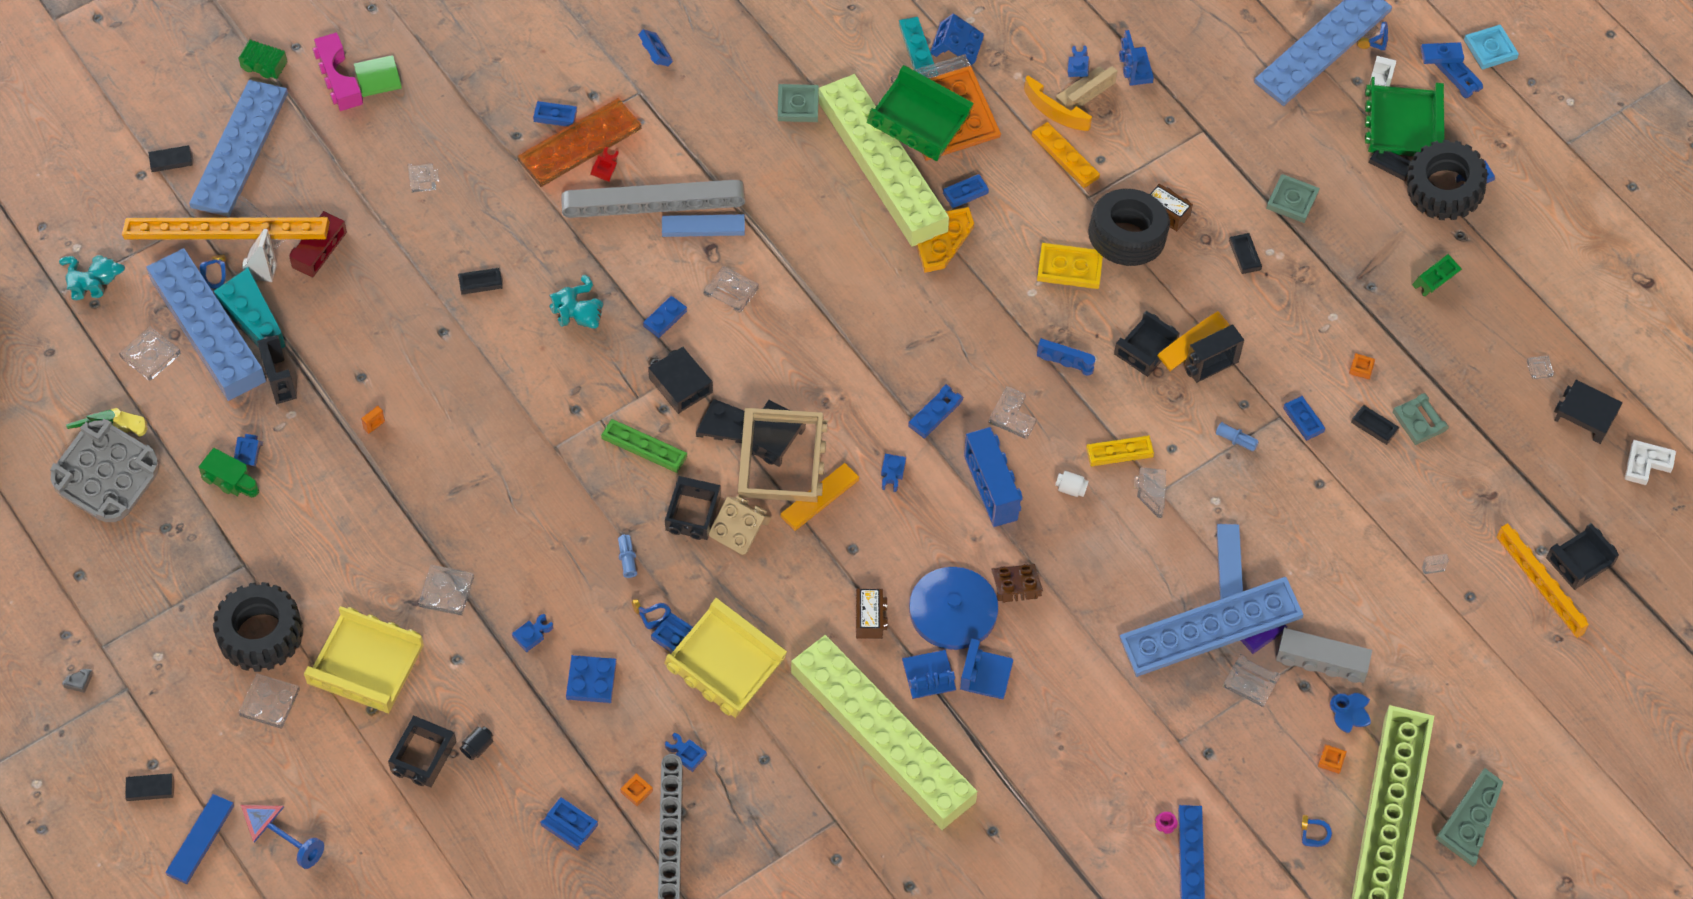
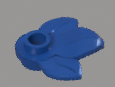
[1330,693,1371,733]

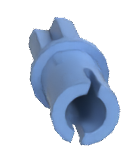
[1216,422,1259,451]
[618,534,637,578]

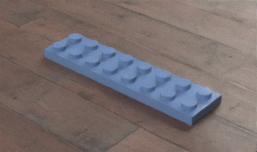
[1254,0,1392,106]
[189,80,288,217]
[1120,577,1304,677]

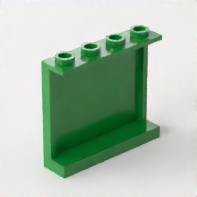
[866,65,974,161]
[1365,77,1444,156]

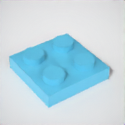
[1464,25,1519,70]

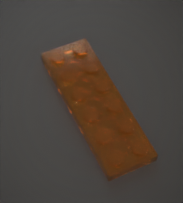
[517,98,642,187]

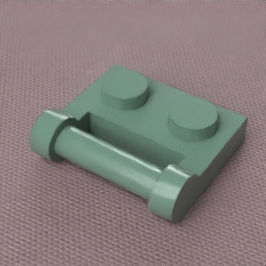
[1392,393,1449,445]

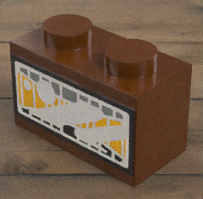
[1150,183,1193,232]
[856,589,888,639]

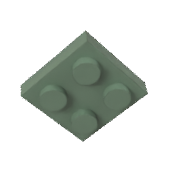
[778,84,819,122]
[1266,174,1320,223]

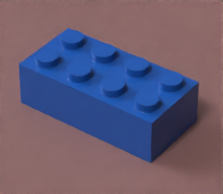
[964,427,1023,527]

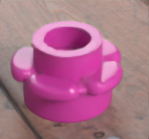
[1155,811,1178,834]

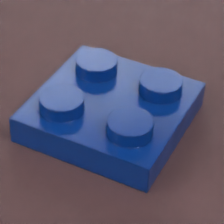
[566,655,617,703]

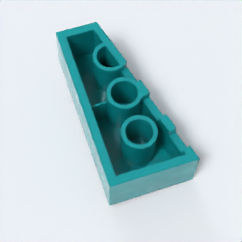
[214,268,285,348]

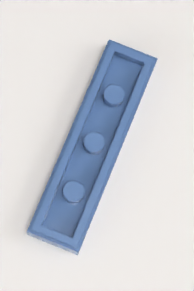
[662,214,745,237]
[1217,524,1243,600]

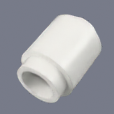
[1055,471,1089,497]

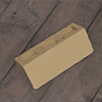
[1056,66,1117,111]

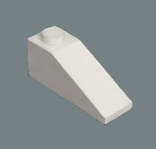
[243,229,277,282]

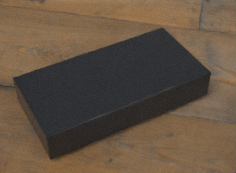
[148,145,193,172]
[1369,150,1410,181]
[1229,233,1262,274]
[458,268,503,295]
[1351,405,1399,445]
[125,773,174,801]

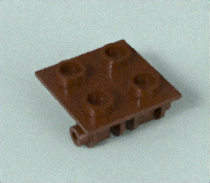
[991,564,1043,603]

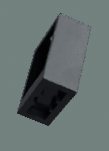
[1185,324,1244,383]
[665,476,721,540]
[388,715,456,788]

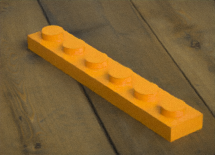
[1496,523,1589,638]

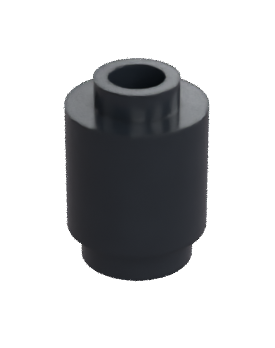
[460,726,494,760]

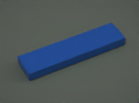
[165,794,234,884]

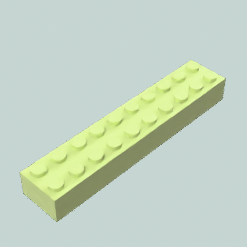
[819,74,949,247]
[791,635,978,830]
[1352,705,1434,899]

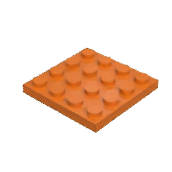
[923,65,1001,161]

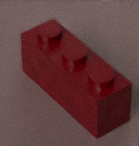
[289,211,347,278]

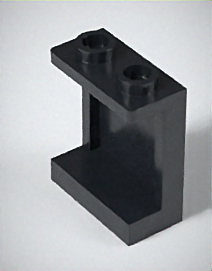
[1114,311,1180,377]
[257,335,297,405]
[1554,380,1623,444]
[752,400,806,467]
[1546,523,1619,590]

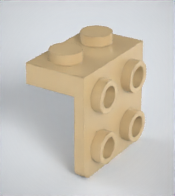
[709,495,772,555]

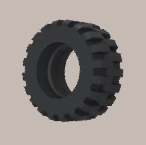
[1407,140,1488,221]
[213,582,303,672]

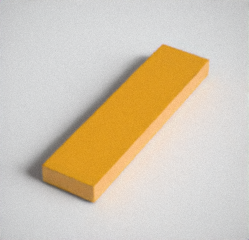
[780,463,859,531]

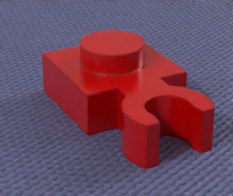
[590,147,619,182]

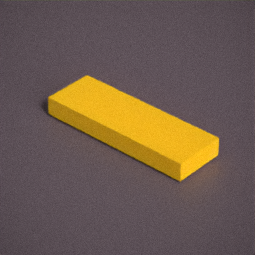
[1086,435,1154,466]

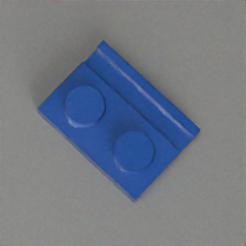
[651,613,693,653]
[540,797,598,850]

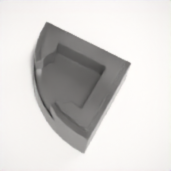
[62,669,93,693]

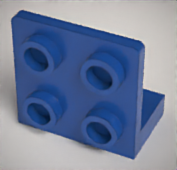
[930,13,984,65]
[1119,30,1154,86]
[960,638,1013,699]

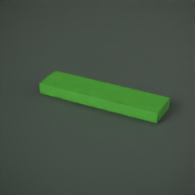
[601,419,688,473]

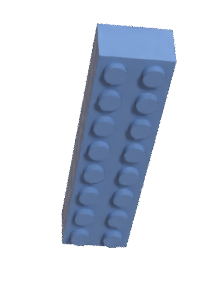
[146,248,266,401]

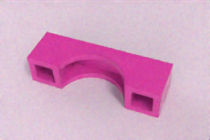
[312,32,363,111]

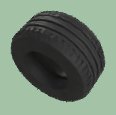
[1088,188,1170,266]

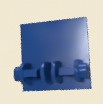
[902,650,956,699]

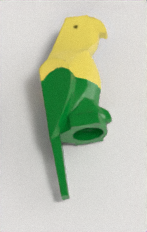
[66,408,148,437]

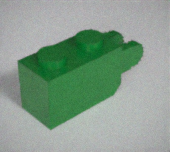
[198,447,259,498]

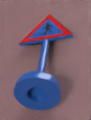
[240,805,325,869]

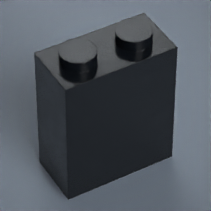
[648,347,713,414]

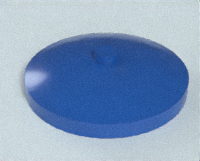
[909,567,998,650]

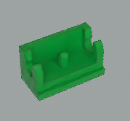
[1412,254,1462,296]

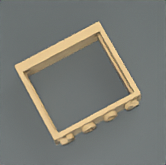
[738,408,828,502]

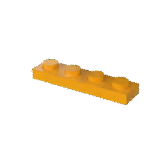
[1032,122,1100,188]

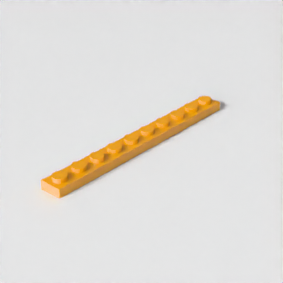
[122,217,330,240]

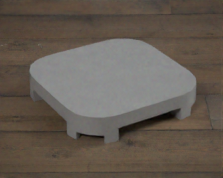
[50,419,158,522]

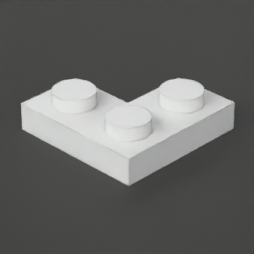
[1625,440,1676,485]

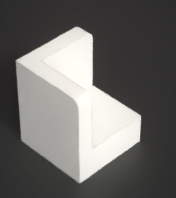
[1369,56,1396,87]

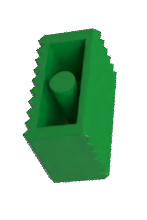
[238,39,288,79]

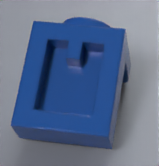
[234,434,263,466]

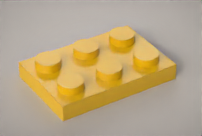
[1037,243,1103,289]

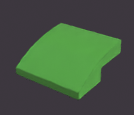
[354,55,402,97]

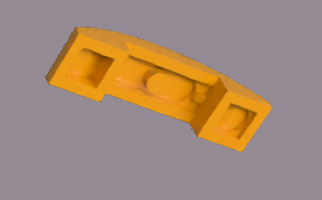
[1024,75,1092,131]
[1157,311,1230,372]

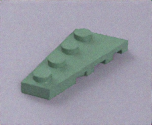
[1435,768,1503,867]

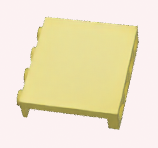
[664,598,787,718]
[304,606,424,714]

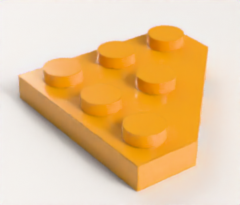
[916,207,974,273]

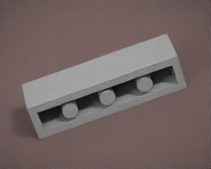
[1276,628,1372,683]

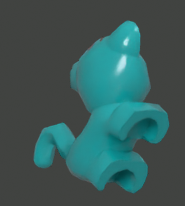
[59,255,125,300]
[549,275,604,329]

